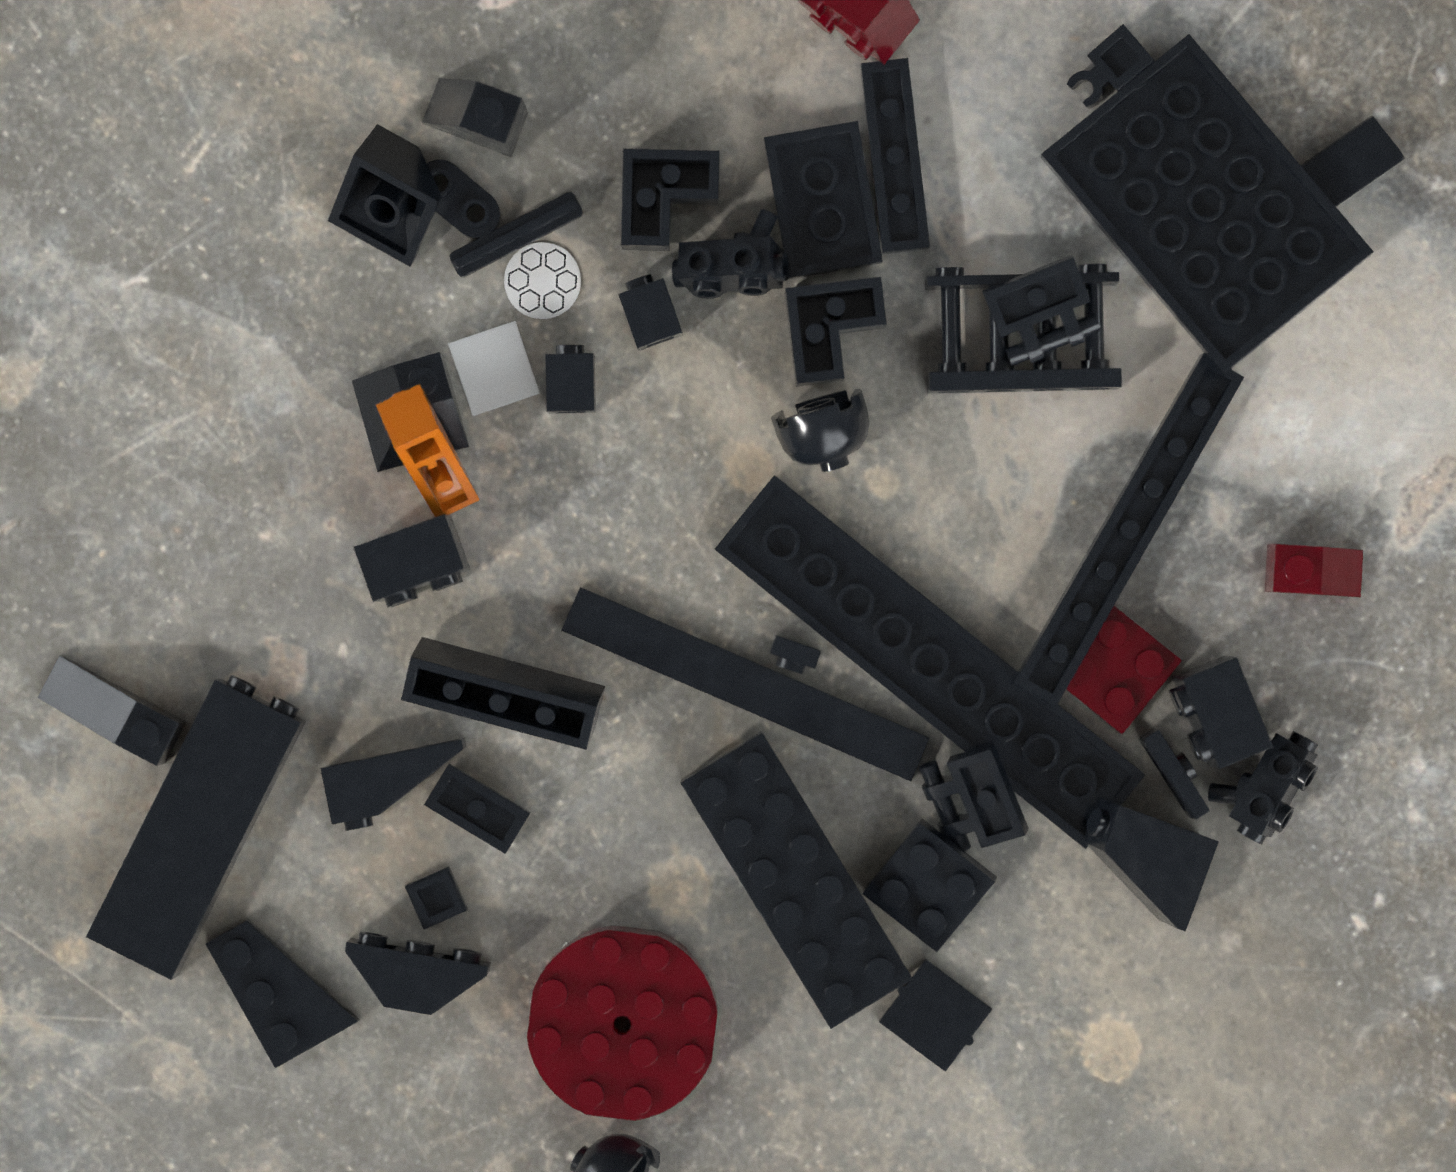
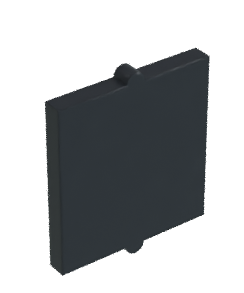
[879,959,992,1072]

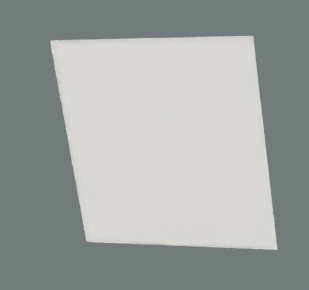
[448,321,540,416]

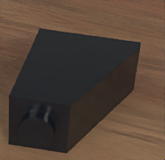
[422,78,528,157]
[1085,798,1219,932]

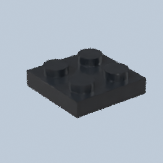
[862,818,997,952]

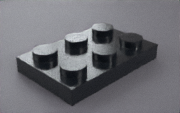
[764,121,883,280]

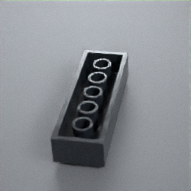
[680,731,913,1029]

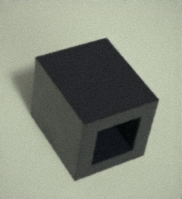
[618,274,683,351]
[545,345,596,414]

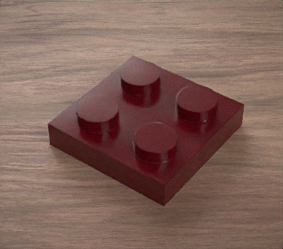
[1066,606,1182,734]

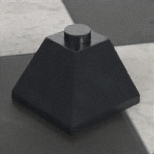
[328,124,442,267]
[352,352,469,472]

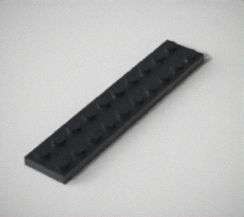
[714,475,1145,849]

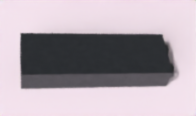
[86,675,306,980]

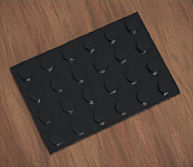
[1041,34,1374,376]

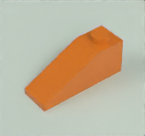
[376,384,480,517]

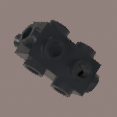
[672,209,790,299]
[1208,731,1318,845]

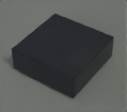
[405,866,468,930]

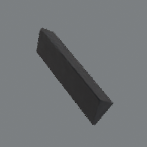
[1301,116,1405,206]

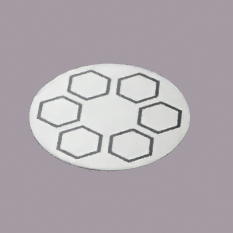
[504,242,581,319]

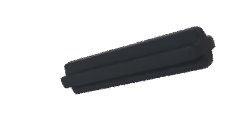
[449,192,583,277]

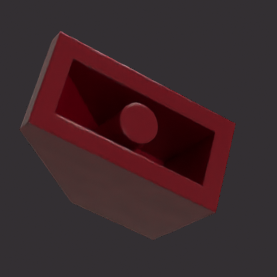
[1265,544,1363,597]

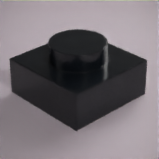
[769,635,821,674]

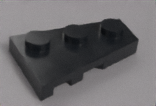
[205,919,360,1068]

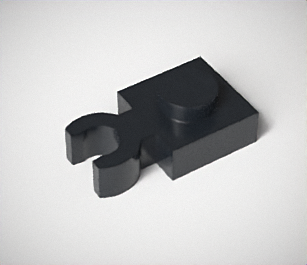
[1067,24,1155,109]

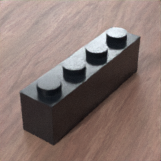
[401,637,605,750]

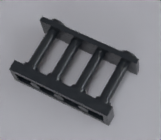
[925,264,1122,394]

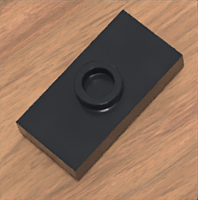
[1139,728,1210,820]

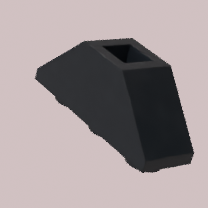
[345,932,491,1015]

